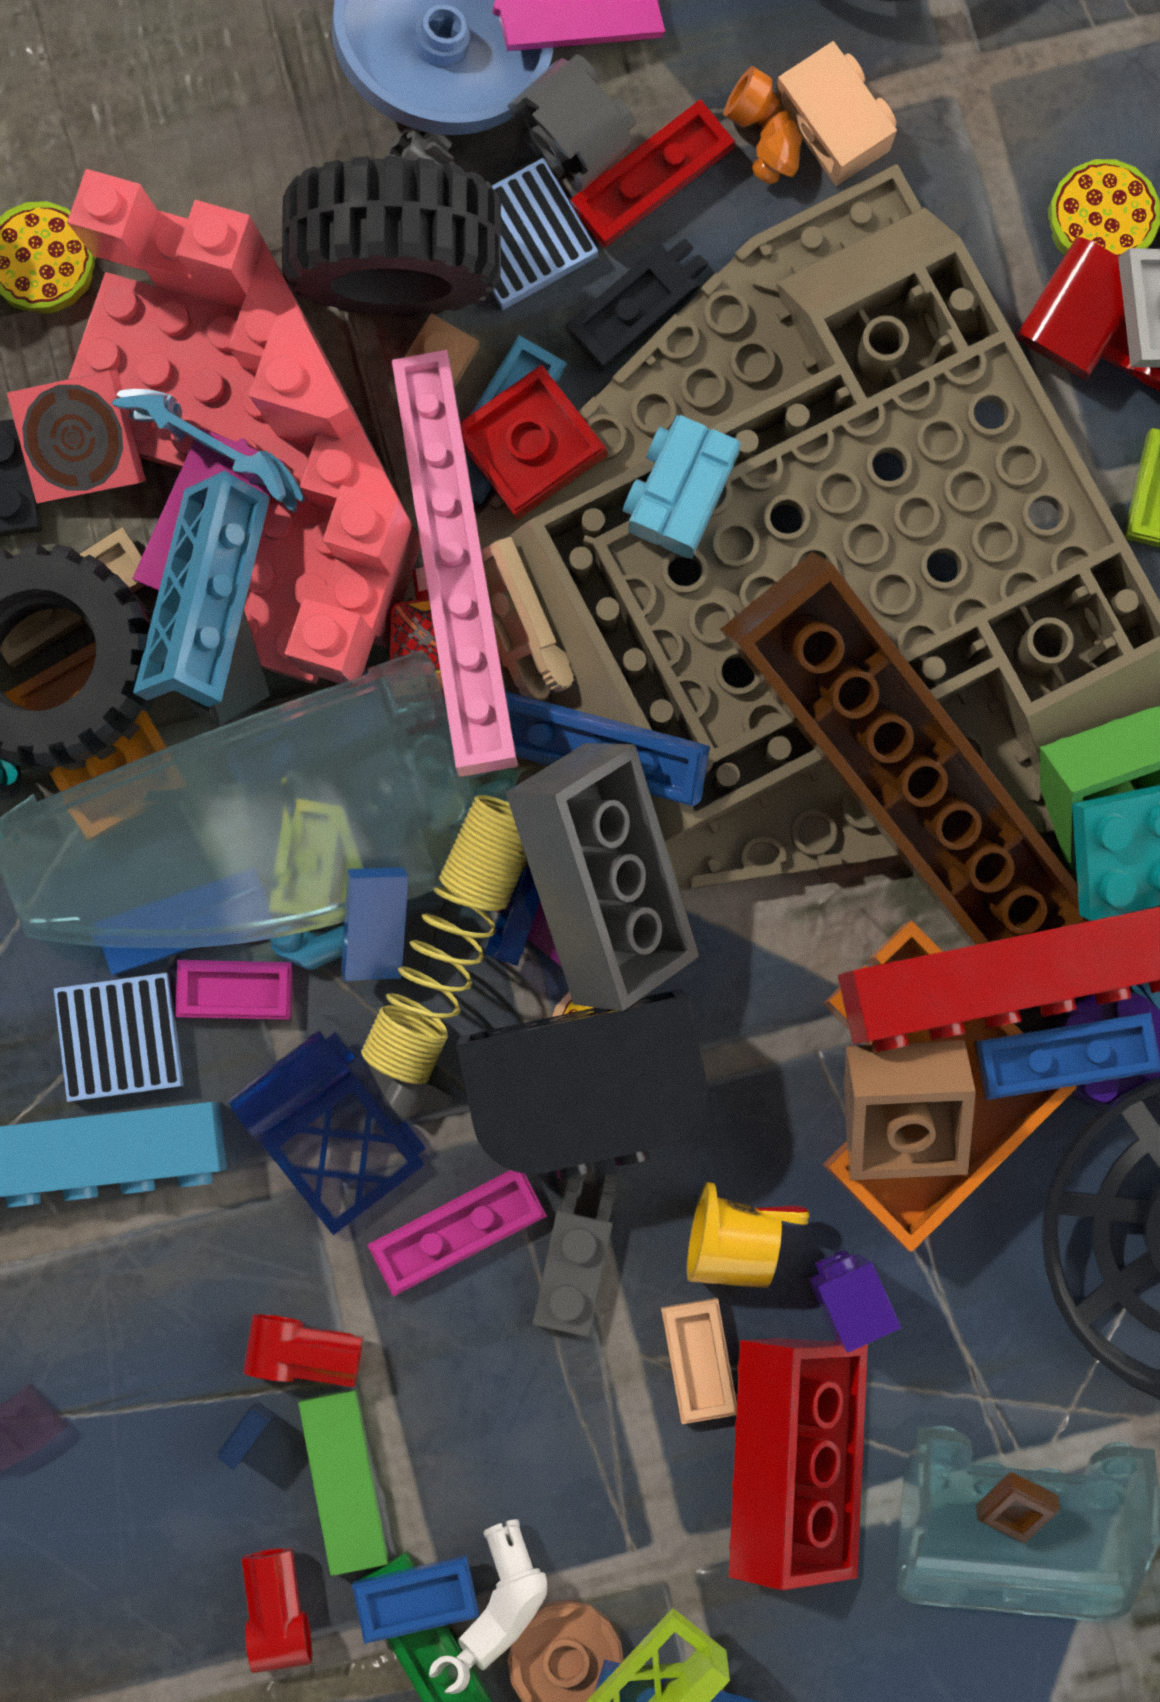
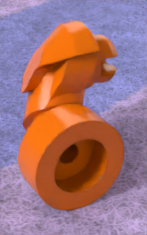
[723,66,802,185]

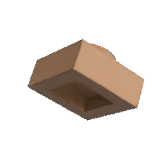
[405,313,480,389]

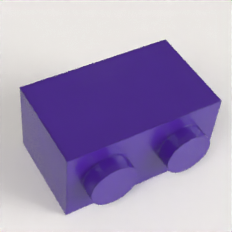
[807,1250,902,1353]

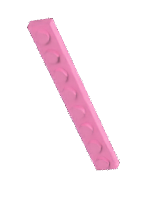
[392,350,518,777]

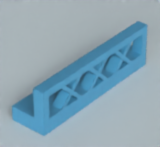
[133,471,270,707]

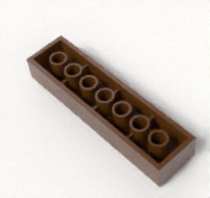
[720,552,1090,946]

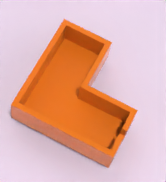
[822,920,1077,1252]

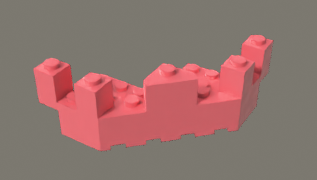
[67,169,421,689]

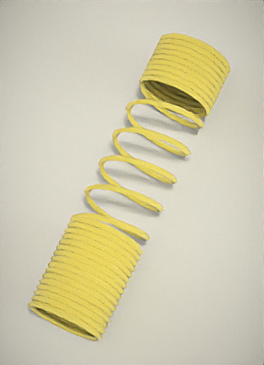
[361,795,527,1084]

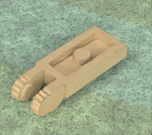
[482,537,574,701]

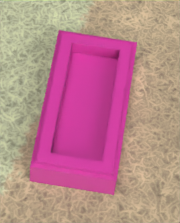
[175,960,293,1020]

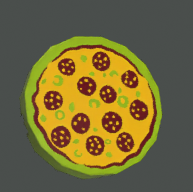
[1048,159,1160,256]
[0,201,96,314]

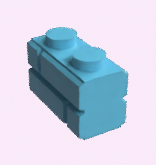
[623,415,741,559]

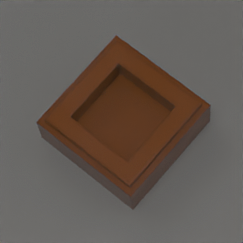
[976,1471,1060,1544]

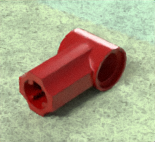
[243,1314,364,1388]
[241,1547,313,1673]

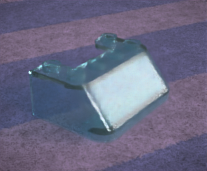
[896,1426,1160,1621]

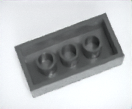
[505,743,699,1011]

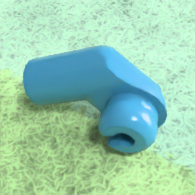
[269,919,344,970]

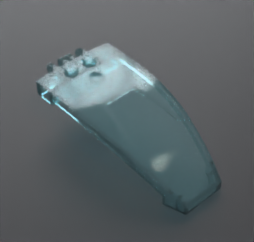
[0,650,514,949]

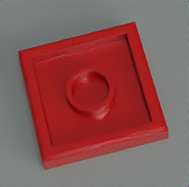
[460,364,608,521]

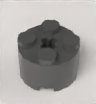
[507,54,636,192]

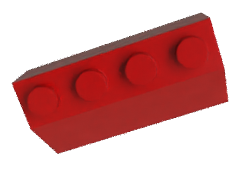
[729,1338,868,1590]

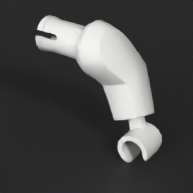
[429,1519,547,1694]

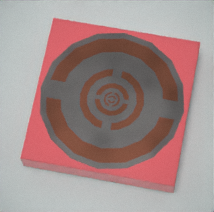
[7,369,146,504]

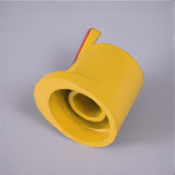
[687,1182,810,1288]

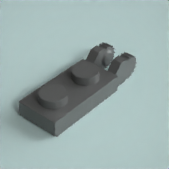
[532,1174,618,1337]

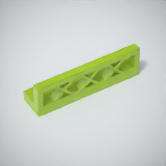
[586,1608,730,1702]

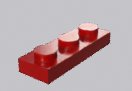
[570,99,735,249]

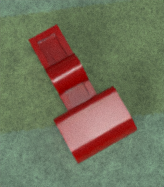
[1015,237,1160,392]

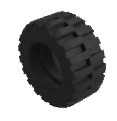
[282,156,501,316]
[0,543,161,772]

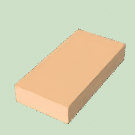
[661,1297,737,1424]

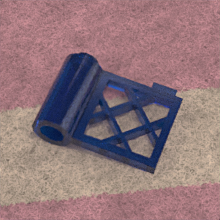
[228,1029,426,1236]

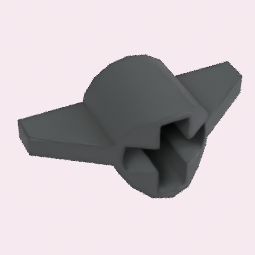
[369,1065,454,1117]

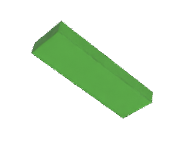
[298,1388,389,1576]

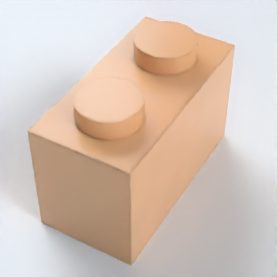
[775,41,897,186]

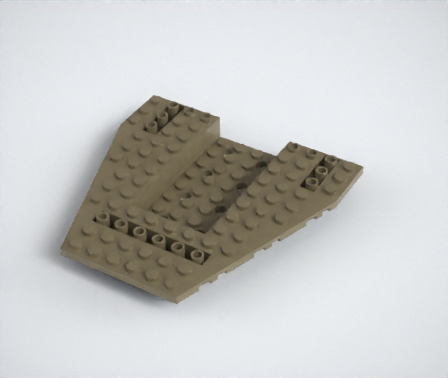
[403,164,1160,891]

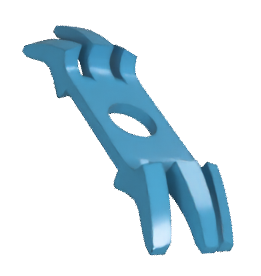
[111,389,306,513]

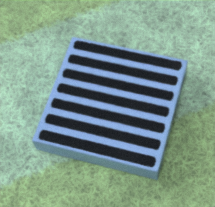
[492,158,598,311]
[53,973,184,1102]

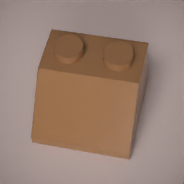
[844,1041,976,1180]

